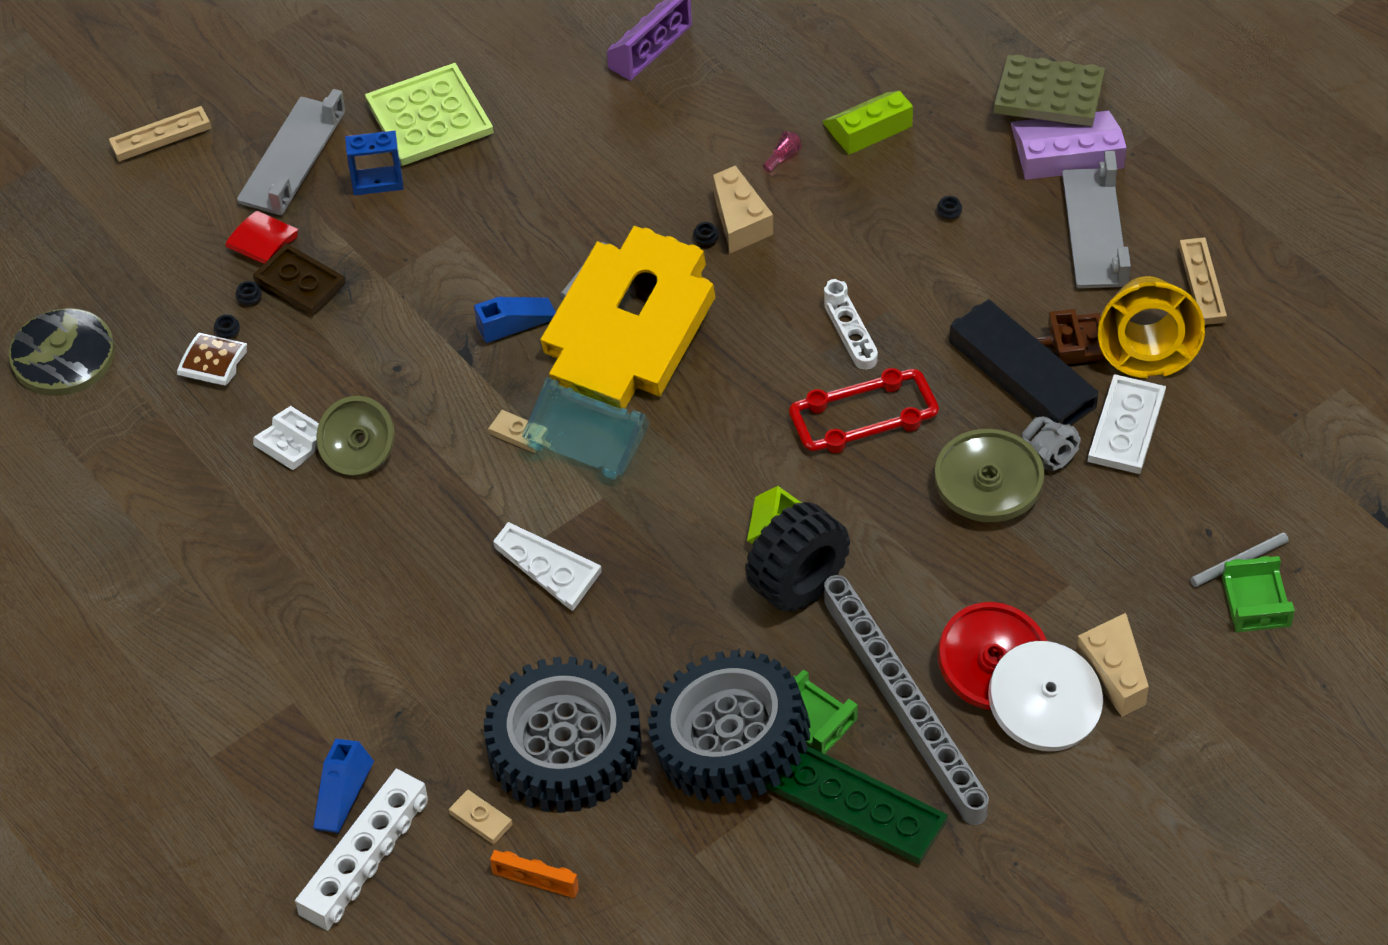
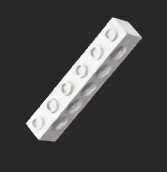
[295,769,428,931]

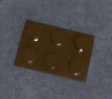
[253,243,346,315]

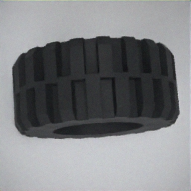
[745,502,850,611]

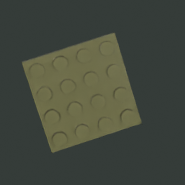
[994,55,1105,127]

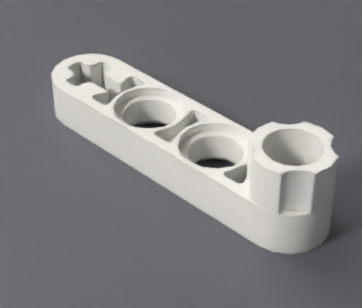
[824,279,878,370]

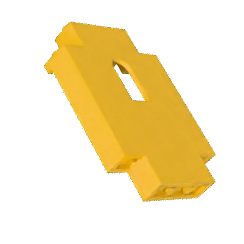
[540,226,715,413]

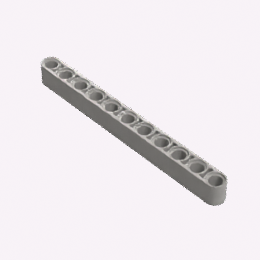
[824,575,989,825]

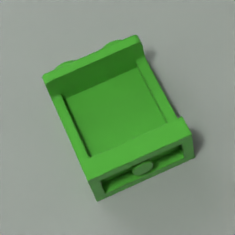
[1222,556,1295,633]
[794,670,858,754]

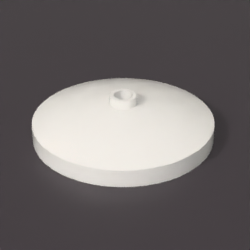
[988,641,1103,751]

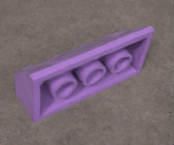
[607,0,692,81]

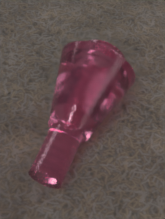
[763,131,802,172]

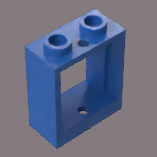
[345,130,404,196]

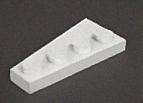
[493,522,602,612]

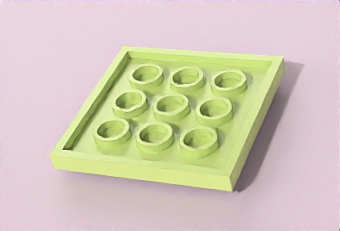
[365,63,494,166]

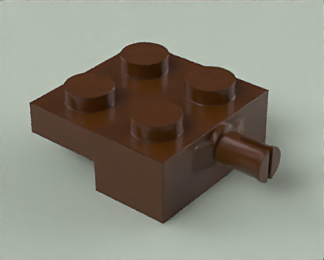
[1035,309,1107,364]

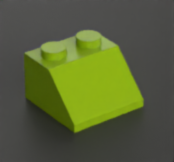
[747,486,802,544]

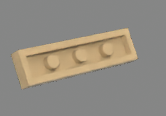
[109,106,211,162]
[1179,237,1227,325]

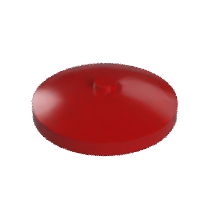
[937,602,1047,710]

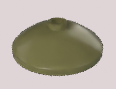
[316,396,395,476]

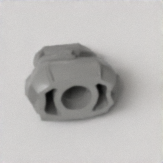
[1021,416,1081,471]

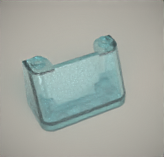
[522,377,650,480]

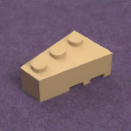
[713,166,773,254]
[1076,613,1149,717]

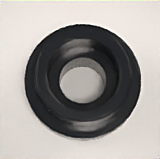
[937,196,962,219]
[693,222,718,246]
[235,281,262,305]
[214,314,240,339]

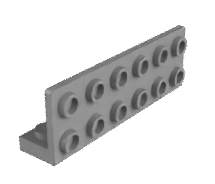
[237,89,346,215]
[1062,151,1131,288]

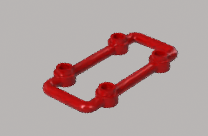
[789,368,939,453]

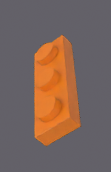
[490,850,579,899]

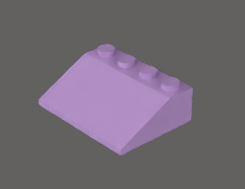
[1011,111,1126,180]

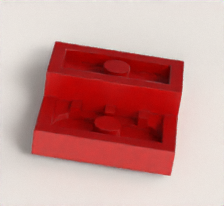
[225,211,298,264]

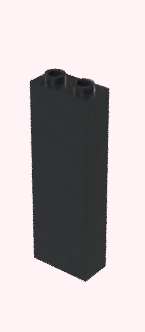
[949,299,1099,426]

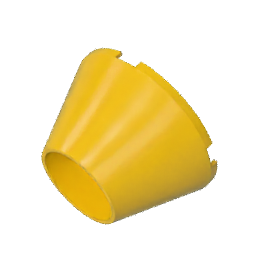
[1098,276,1205,378]

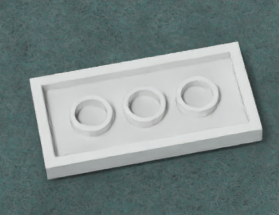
[1088,374,1166,474]

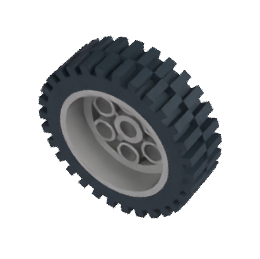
[648,650,811,803]
[484,657,642,813]

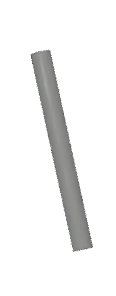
[1190,532,1289,587]

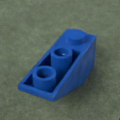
[474,297,556,343]
[313,739,374,833]

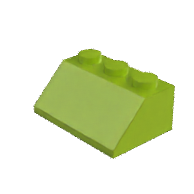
[823,91,913,155]

